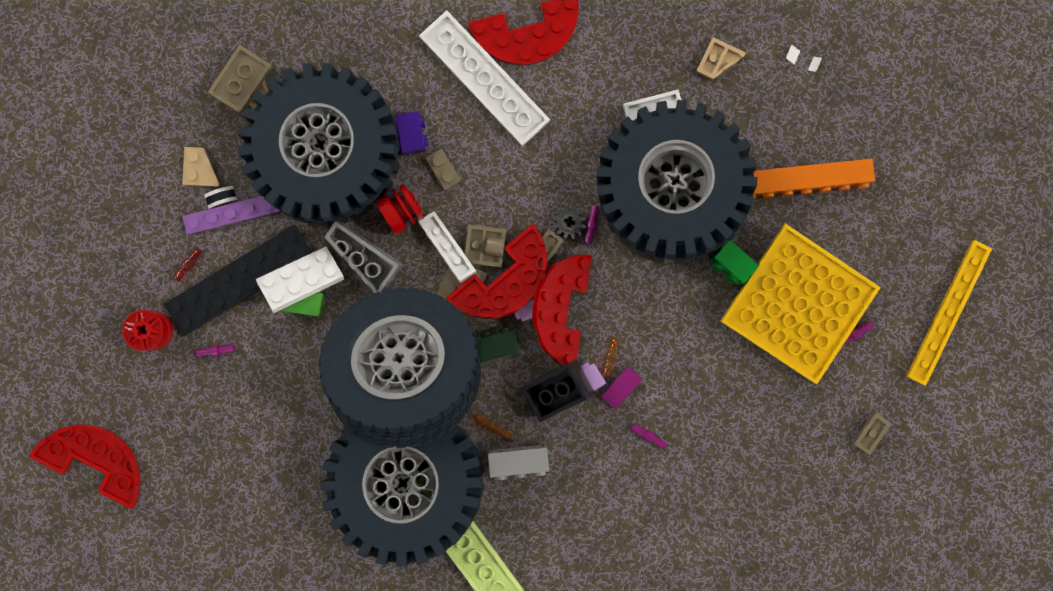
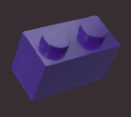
[396,111,429,155]

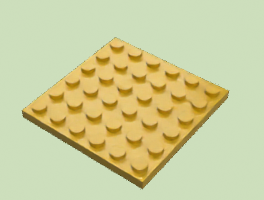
[720,224,881,384]

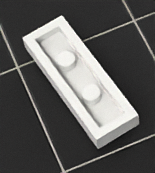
[623,90,681,121]

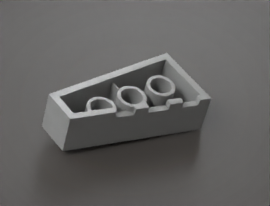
[325,221,403,293]

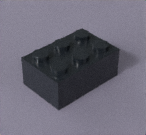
[521,359,595,422]

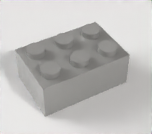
[488,444,549,480]

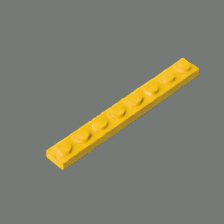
[906,240,992,386]

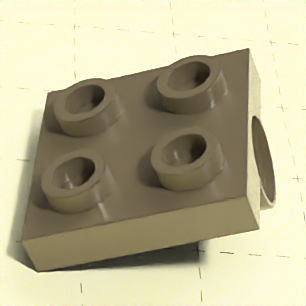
[465,225,506,268]

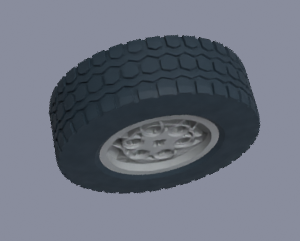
[319,288,481,448]

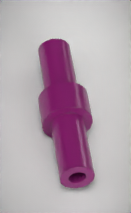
[584,205,599,244]
[843,321,874,345]
[196,344,236,357]
[630,423,667,450]

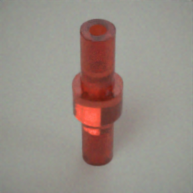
[173,247,203,282]

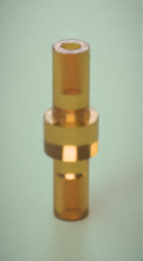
[602,338,619,377]
[475,414,512,440]

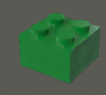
[708,240,759,286]

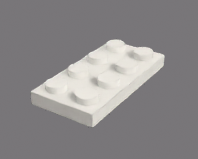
[256,247,344,313]

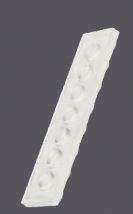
[419,10,550,147]

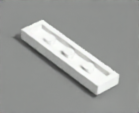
[418,212,476,283]

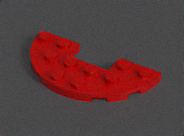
[468,0,579,65]
[445,224,547,319]
[532,255,592,365]
[29,424,141,509]

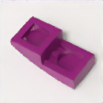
[601,366,642,409]

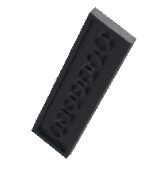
[163,224,312,337]

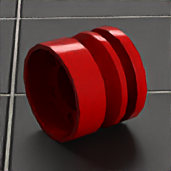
[375,184,424,235]
[122,310,173,351]

